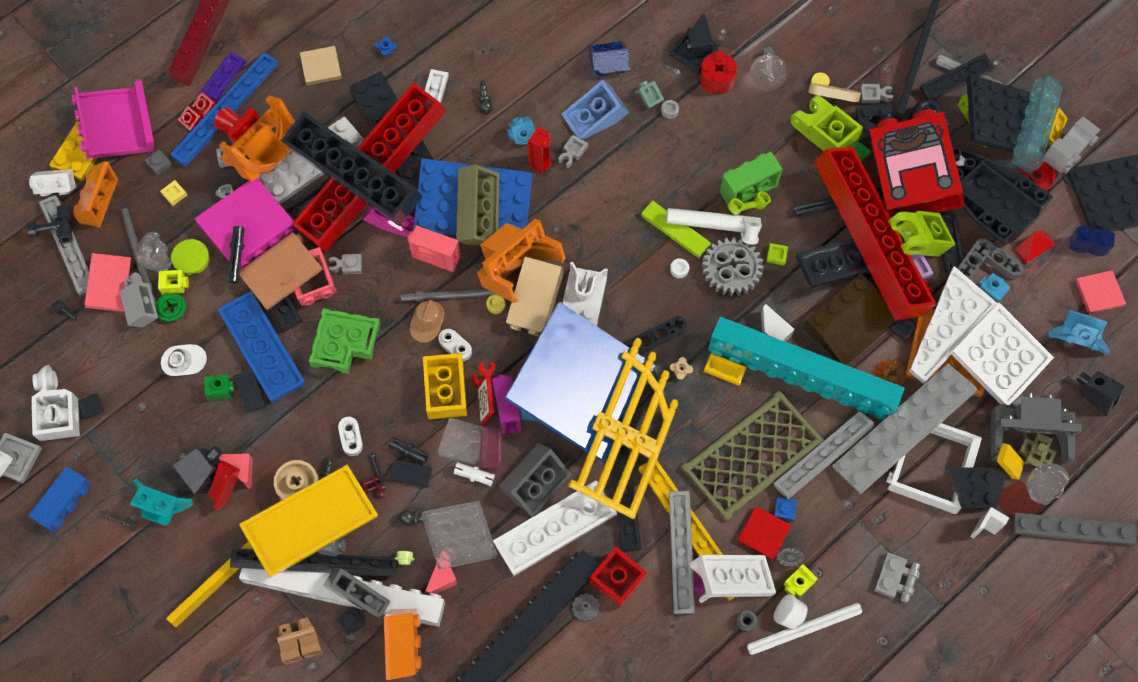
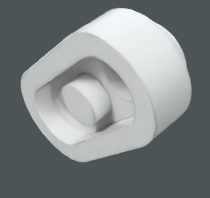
[439,329,472,361]
[338,417,363,456]

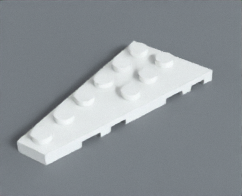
[909,267,998,384]

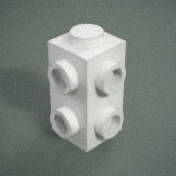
[29,169,76,196]

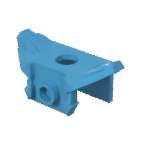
[1049,310,1110,355]

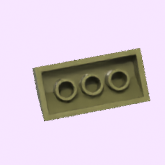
[456,164,500,246]

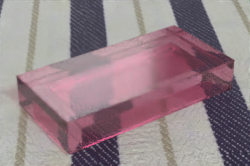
[480,427,501,469]

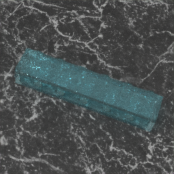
[1012,74,1064,174]

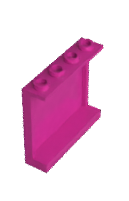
[72,80,154,159]
[194,178,298,270]

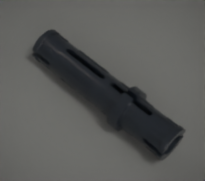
[227,226,245,284]

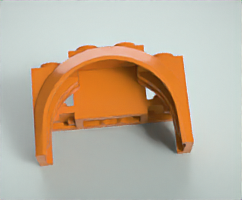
[219,95,295,182]
[477,219,566,303]

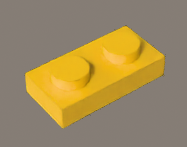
[1042,107,1068,147]

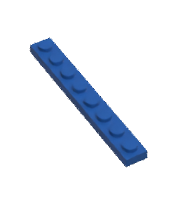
[170,52,279,167]

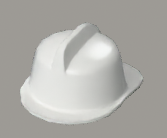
[161,344,207,376]

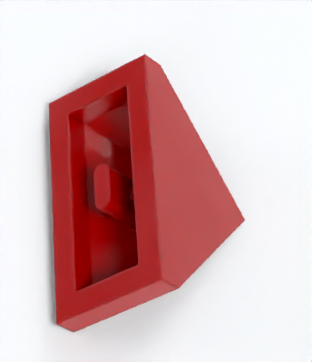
[1015,230,1056,264]

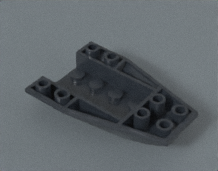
[952,143,1053,244]

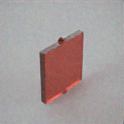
[998,479,1044,519]

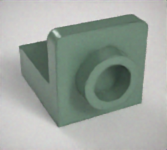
[635,80,664,109]

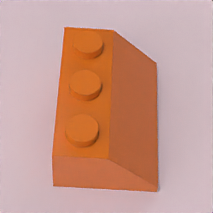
[73,161,118,228]
[384,609,422,680]

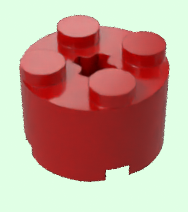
[700,51,738,94]

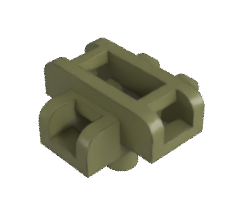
[1018,433,1057,469]

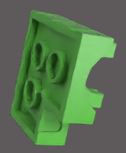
[309,308,381,374]

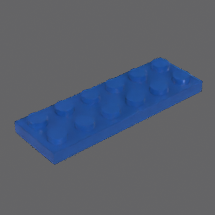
[217,291,306,403]

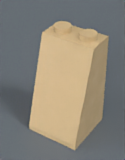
[506,257,565,337]

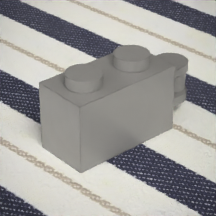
[120,273,158,328]

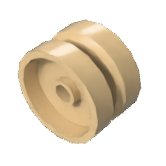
[274,460,319,501]

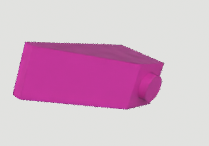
[362,205,415,237]

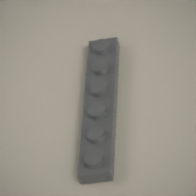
[1013,513,1136,546]

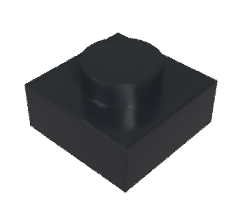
[336,607,365,636]

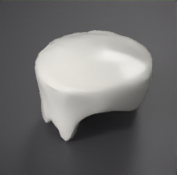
[774,595,808,630]

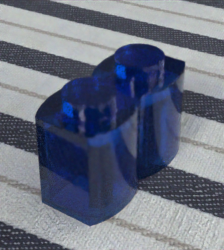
[1070,226,1115,256]

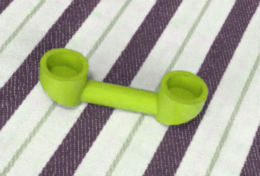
[728,191,771,216]

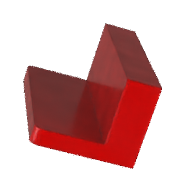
[208,461,240,510]

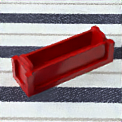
[528,127,552,174]

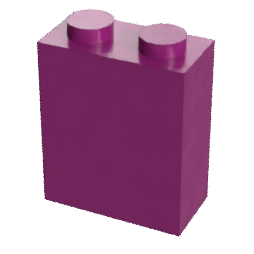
[492,374,521,435]

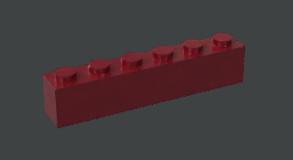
[169,0,230,86]

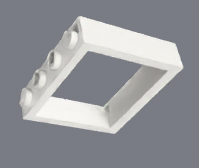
[886,423,982,514]

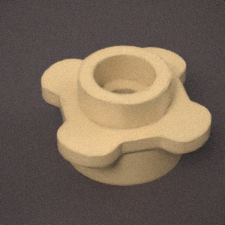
[670,357,693,380]

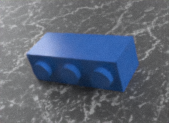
[28,467,91,533]

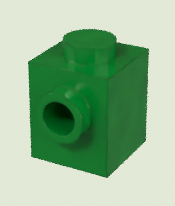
[204,374,235,402]

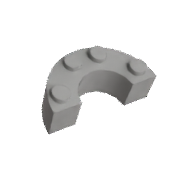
[1043,117,1101,174]

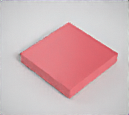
[1075,270,1126,314]

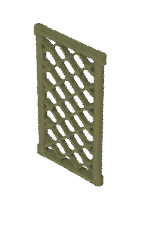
[680,390,824,521]

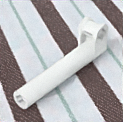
[666,208,762,244]

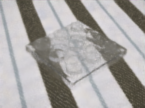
[421,501,497,570]

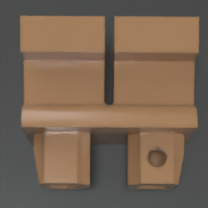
[277,617,323,665]

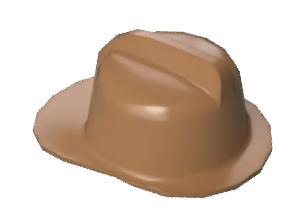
[410,300,445,343]

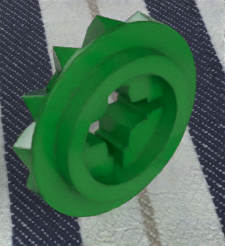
[155,293,186,323]

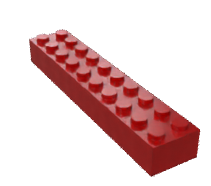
[292,82,446,252]
[814,147,936,321]

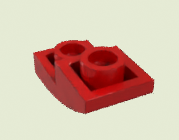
[178,92,217,131]

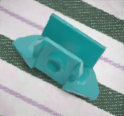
[130,479,193,526]

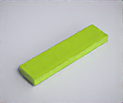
[641,201,711,259]

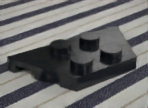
[946,467,1007,508]

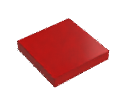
[737,506,792,561]

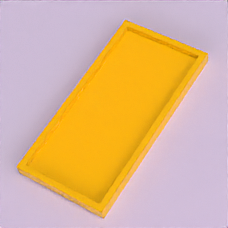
[239,465,378,578]

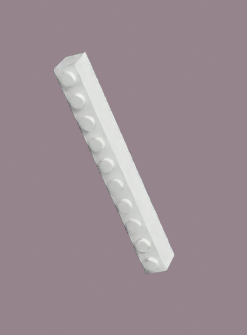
[239,568,445,627]

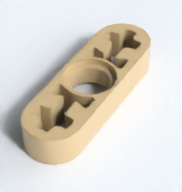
[808,83,861,102]

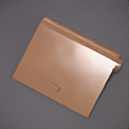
[239,232,323,310]

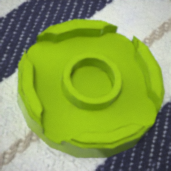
[171,239,210,276]

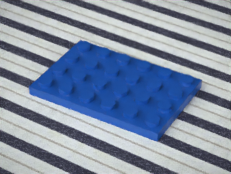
[413,158,532,238]

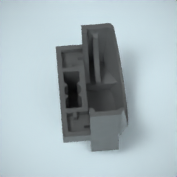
[990,394,1082,463]

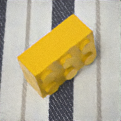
[423,353,467,419]

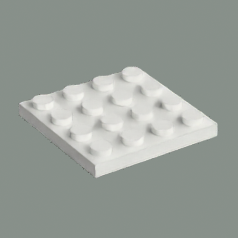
[950,303,1054,406]

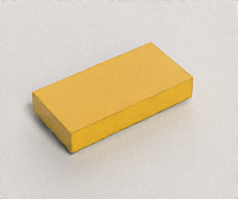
[703,353,747,386]
[997,443,1024,480]

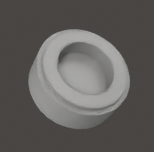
[661,100,679,119]

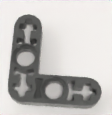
[957,238,1023,280]

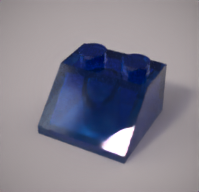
[588,41,630,76]

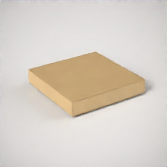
[300,46,342,86]

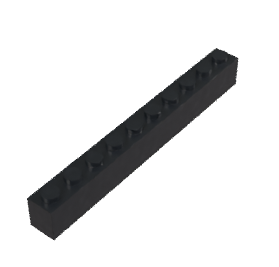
[456,549,600,682]

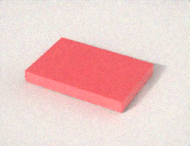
[85,253,131,312]

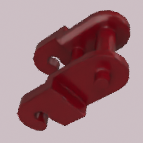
[360,475,385,498]

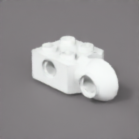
[32,365,80,441]

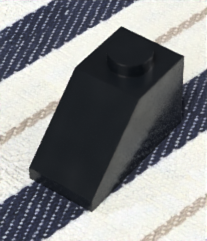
[685,14,713,57]

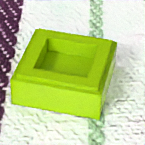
[766,243,788,266]

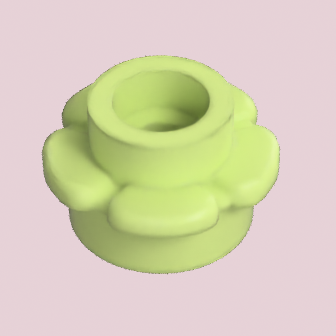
[394,551,415,565]

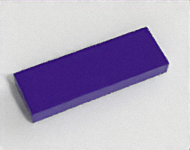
[200,52,246,102]

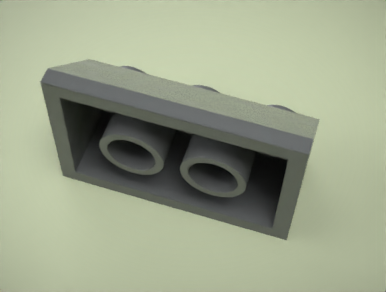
[499,443,572,517]

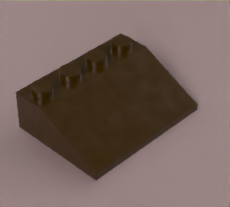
[803,274,898,365]

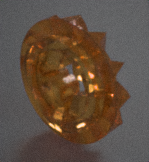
[876,358,907,386]

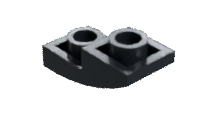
[233,369,265,412]

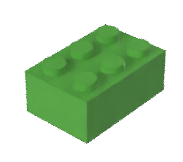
[720,152,783,205]

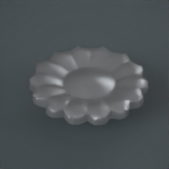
[776,547,804,567]
[572,593,600,622]

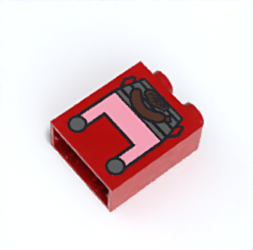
[869,109,964,218]

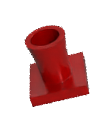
[214,107,260,144]

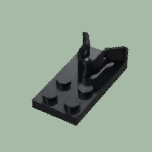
[795,239,872,289]

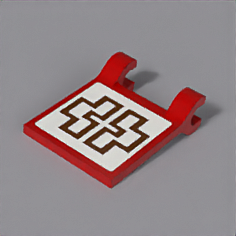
[471,362,495,425]

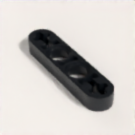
[623,316,687,355]

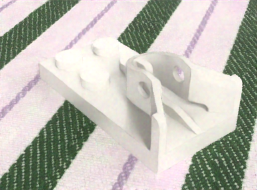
[563,262,608,326]
[690,555,776,603]

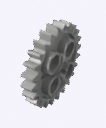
[702,237,764,296]

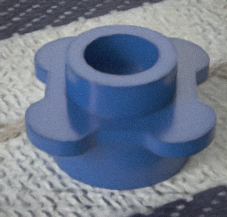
[375,37,397,56]

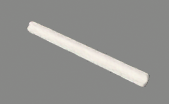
[747,603,862,655]

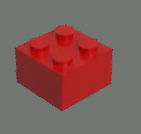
[589,547,648,609]

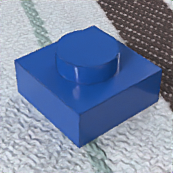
[774,497,797,522]

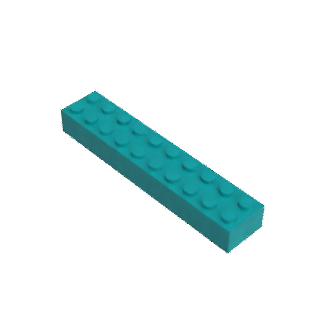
[708,317,905,421]

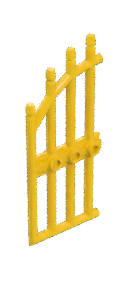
[568,338,678,519]

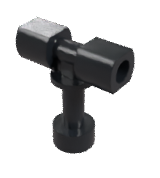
[27,205,73,243]

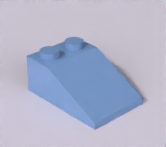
[562,80,629,140]

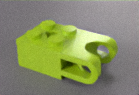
[790,95,863,151]
[889,211,955,257]

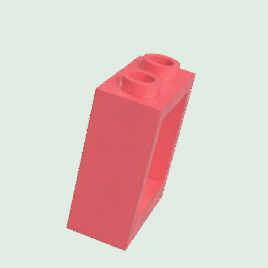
[408,226,461,272]
[295,247,337,306]

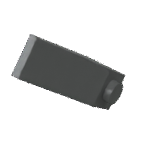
[323,568,391,619]

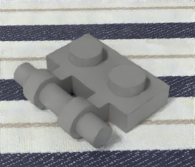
[874,552,920,603]

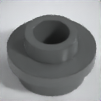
[737,610,757,631]

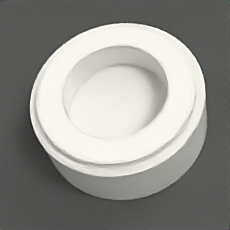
[670,259,689,278]

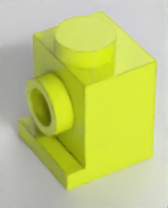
[158,270,189,295]
[783,564,818,599]

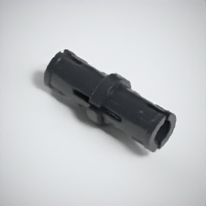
[389,437,429,465]

